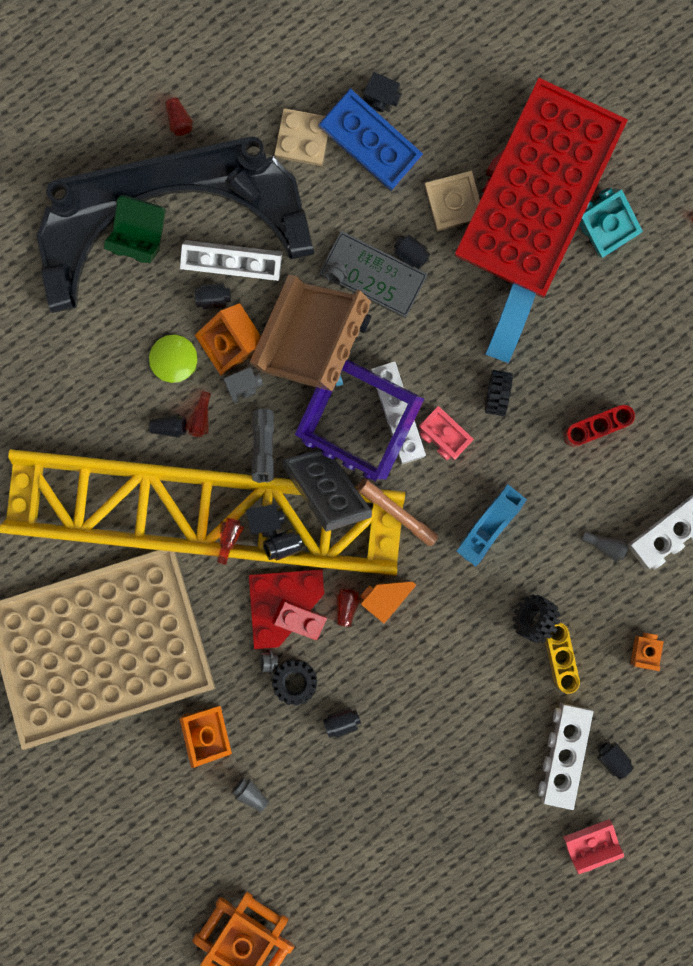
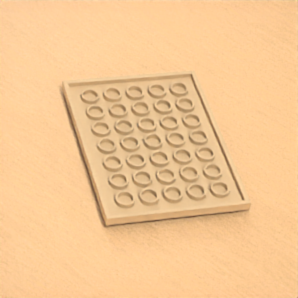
[0,550,216,750]

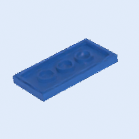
[318,89,423,191]

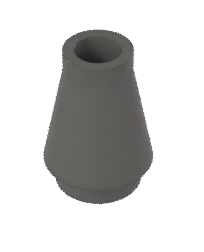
[231,777,269,812]

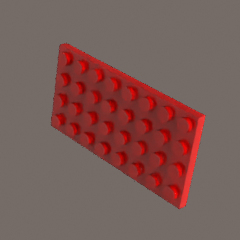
[454,78,628,298]

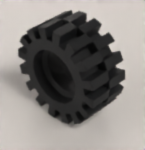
[485,370,513,417]
[512,594,560,643]
[272,659,317,706]

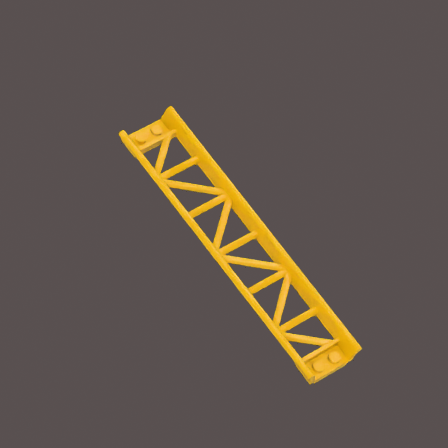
[0,449,405,576]

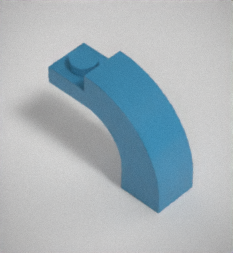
[486,283,536,363]
[456,484,527,567]

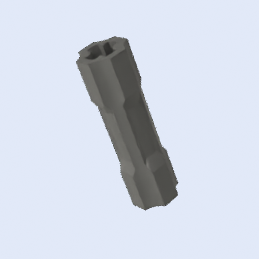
[252,409,274,483]

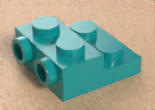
[579,187,643,258]

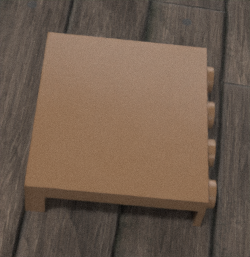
[250,275,371,391]

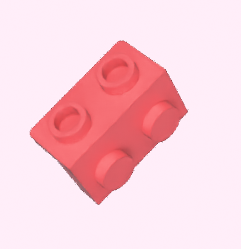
[418,406,474,461]
[563,819,624,874]

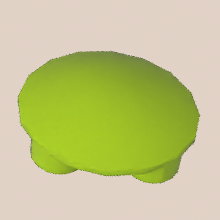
[149,335,198,383]

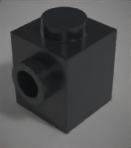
[363,72,402,113]
[246,504,285,538]

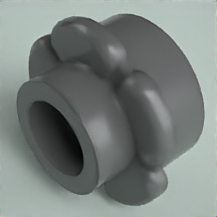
[324,262,347,285]
[260,650,278,674]

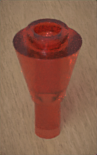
[185,391,211,438]
[216,518,244,565]

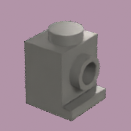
[224,367,264,404]

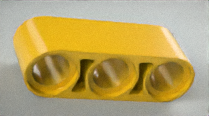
[545,623,580,694]

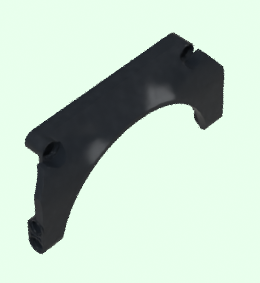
[37,136,314,313]

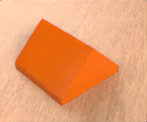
[179,706,232,768]

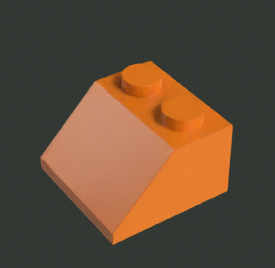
[195,303,261,376]
[360,581,416,624]

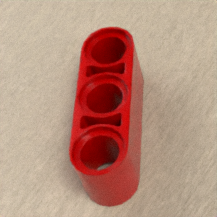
[563,405,635,447]

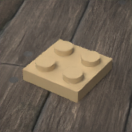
[275,108,328,166]
[424,171,480,232]

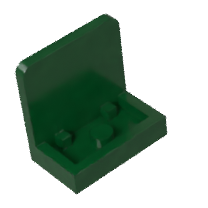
[104,195,166,263]

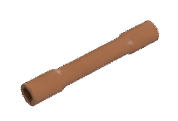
[357,479,438,546]

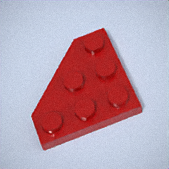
[249,569,324,649]

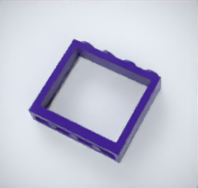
[295,359,425,482]

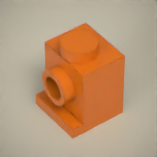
[630,632,664,671]

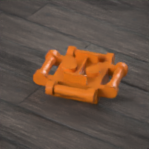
[192,891,295,966]

